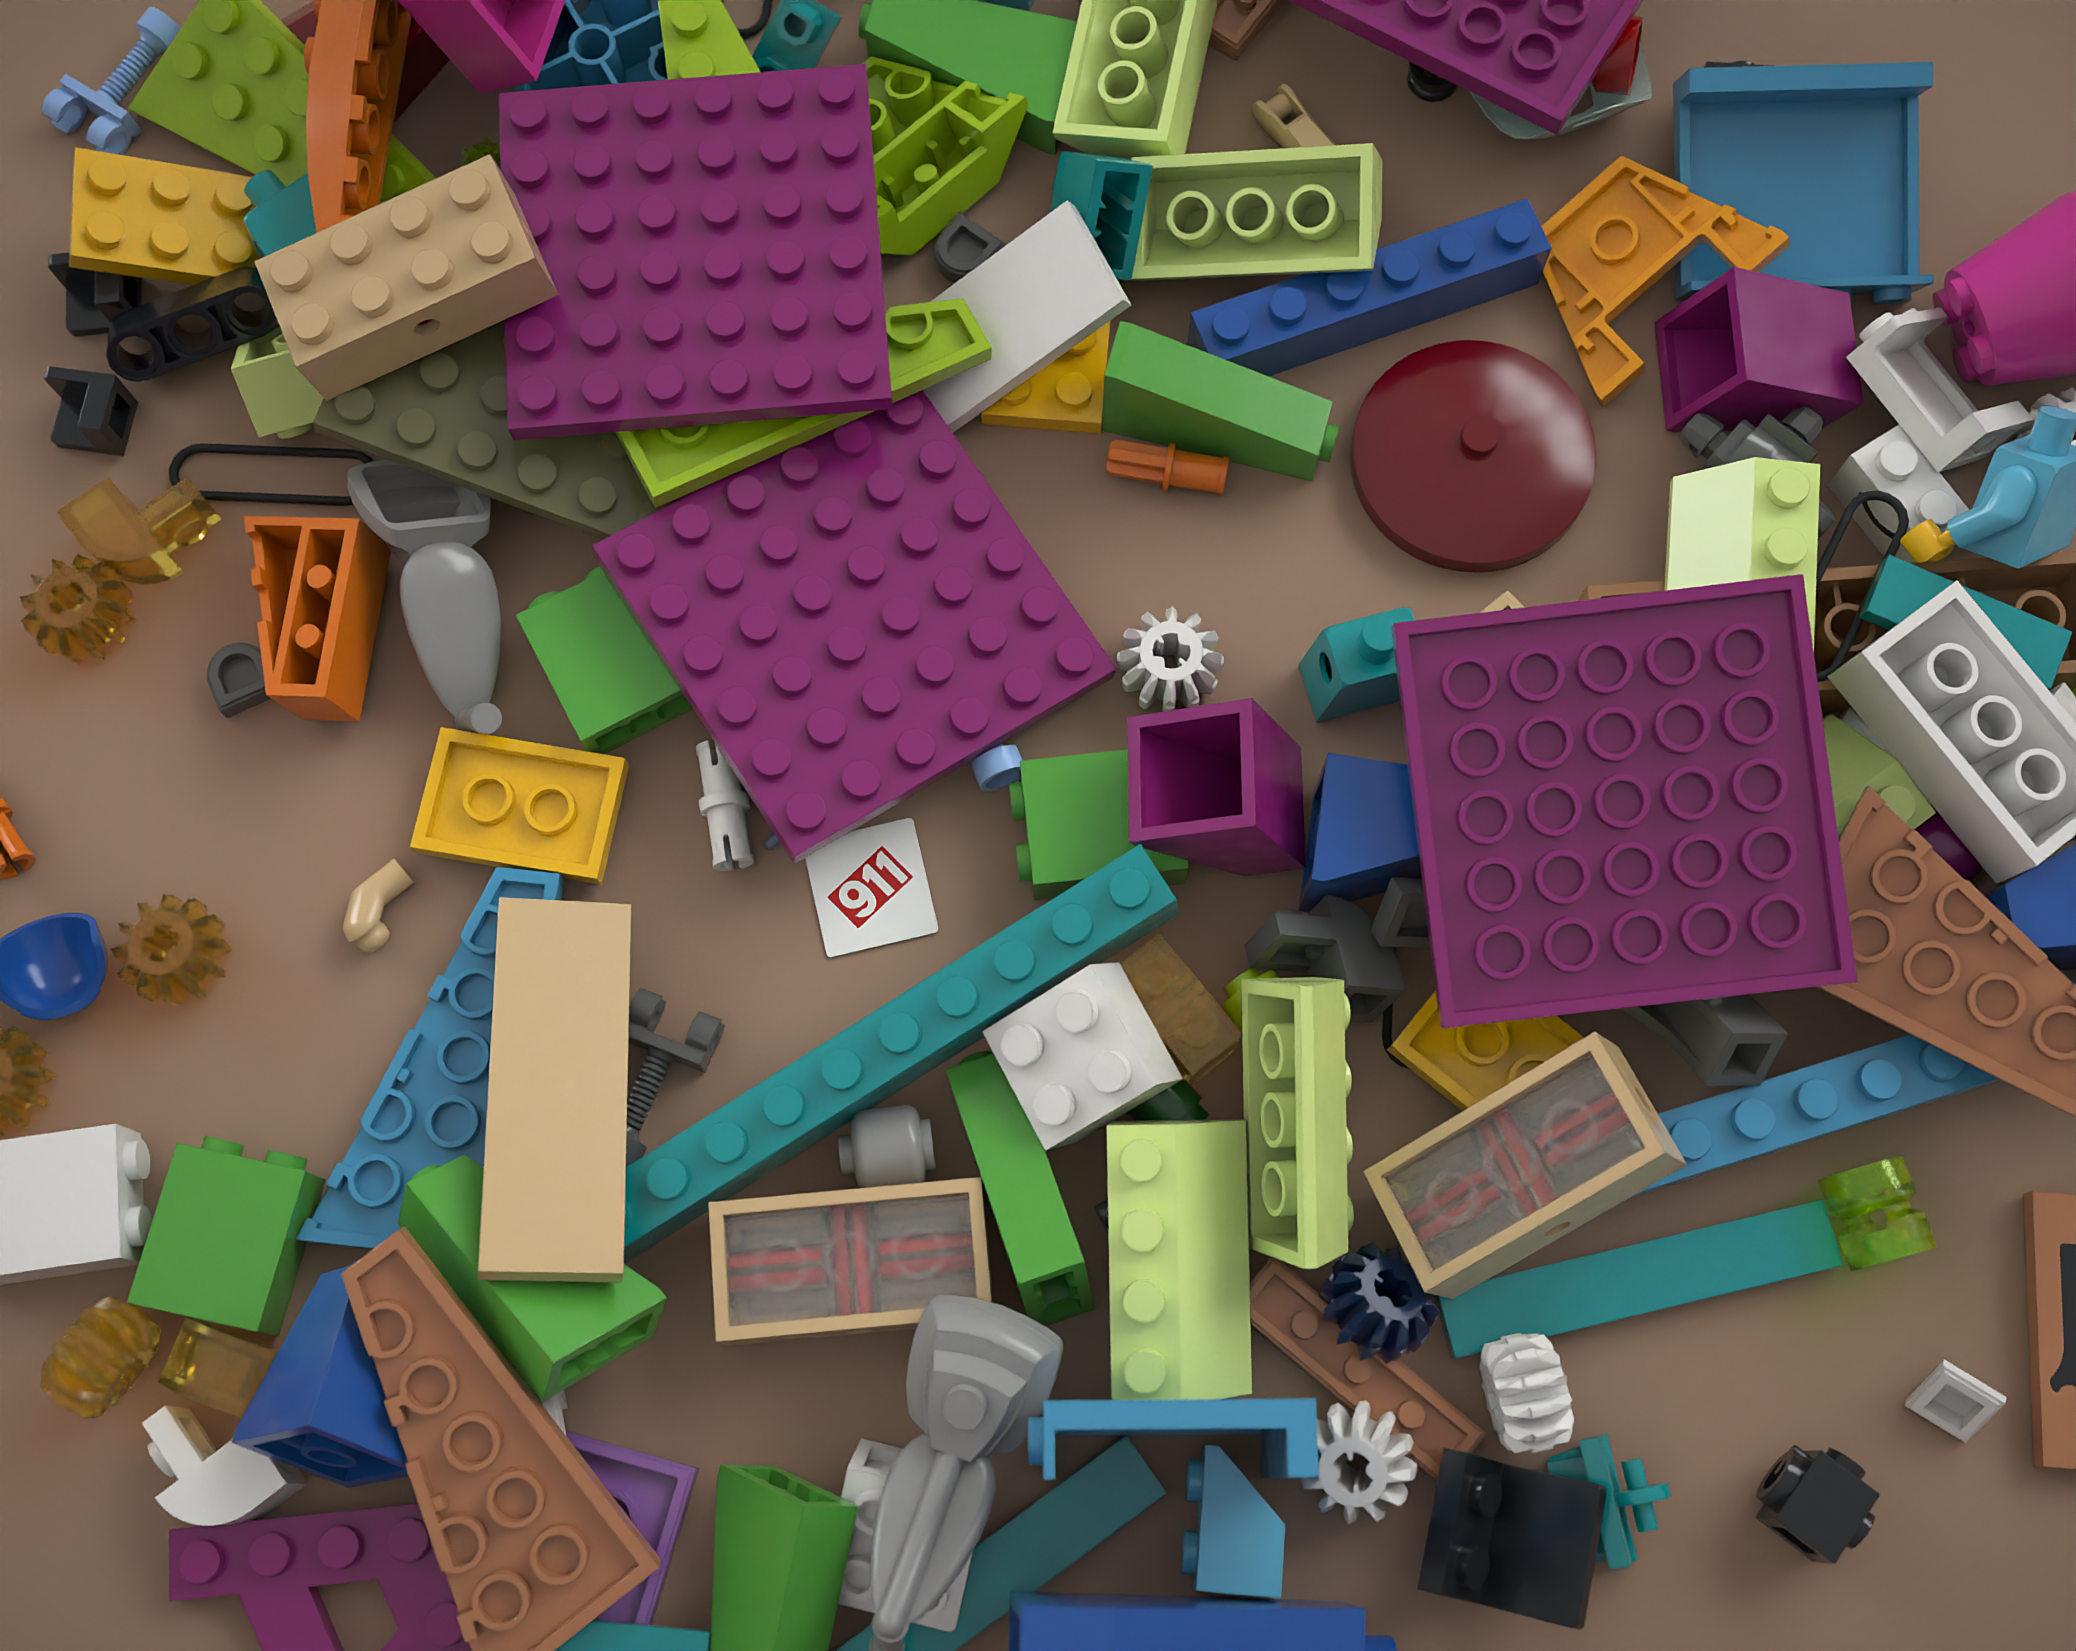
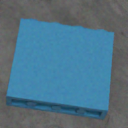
[1673,62,1934,304]
[1028,1399,1319,1480]

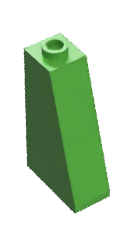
[858,0,1077,155]
[1102,321,1339,481]
[945,1051,1095,1326]
[398,1155,667,1402]
[710,1464,858,1651]

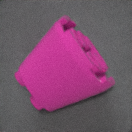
[1933,190,2076,386]

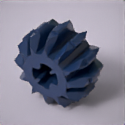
[1319,1241,1440,1364]

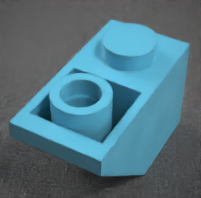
[1181,1445,1285,1598]

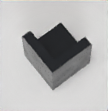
[48,253,141,337]
[43,366,138,456]

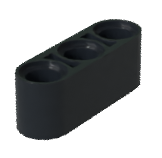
[106,266,278,382]

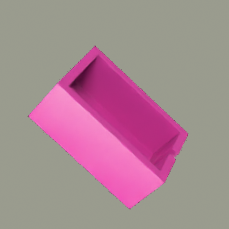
[398,0,565,94]

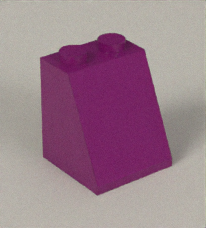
[1655,267,1864,433]
[1127,698,1306,876]

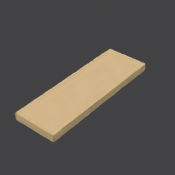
[477,897,631,1282]

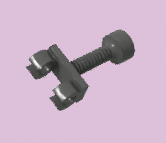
[626,988,725,1167]

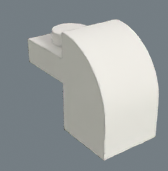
[142,1406,308,1526]

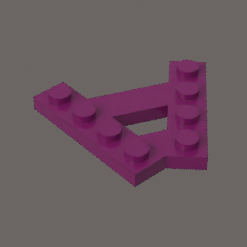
[169,1503,472,1651]

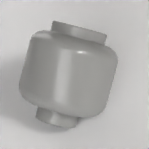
[838,1105,936,1188]

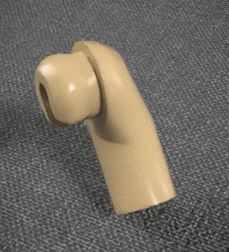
[342,858,414,953]

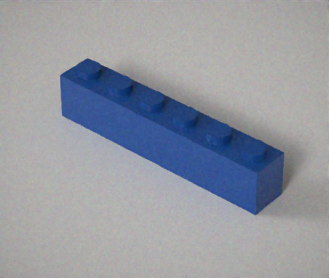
[1187,198,1552,376]

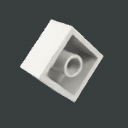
[982,962,1183,1151]

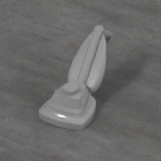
[348,459,502,734]
[868,1295,1063,1651]

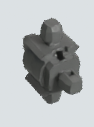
[1679,406,1835,540]

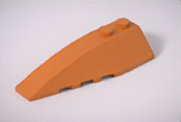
[304,0,411,233]

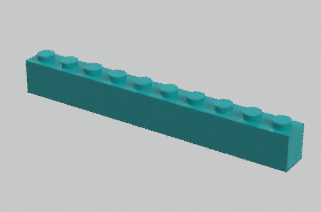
[624,844,1180,1264]

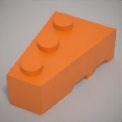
[244,516,391,722]

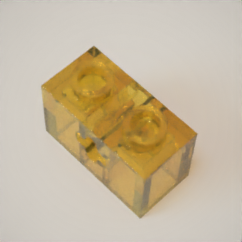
[1120,933,1242,1086]

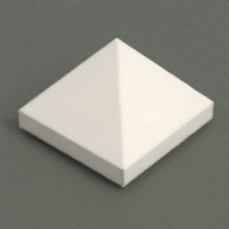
[1905,1360,2006,1443]

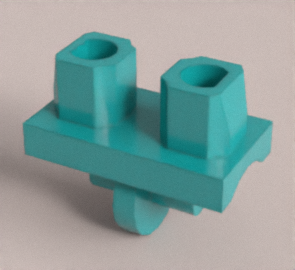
[752,0,842,72]
[1547,1434,1672,1570]

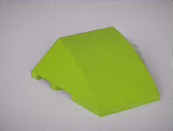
[862,56,1028,255]

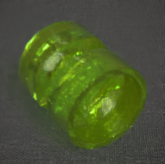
[1818,1155,1937,1272]

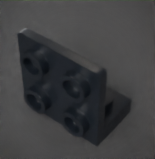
[1417,1448,1607,1630]

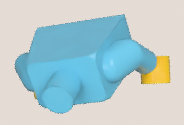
[1900,406,2076,569]

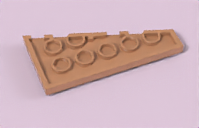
[1817,785,2076,1118]
[341,1226,662,1651]

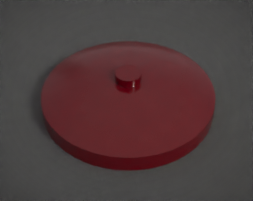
[1350,340,1596,573]

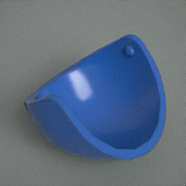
[0,913,108,1020]

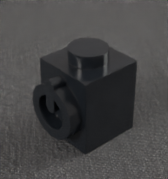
[1755,1444,1880,1564]

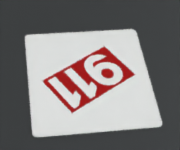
[805,818,938,957]

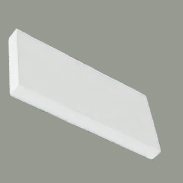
[923,200,1131,433]

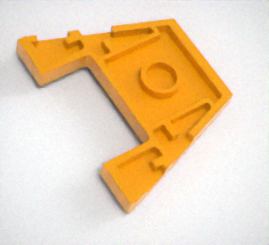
[1541,155,1790,406]

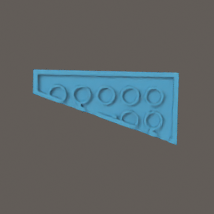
[296,867,565,1250]

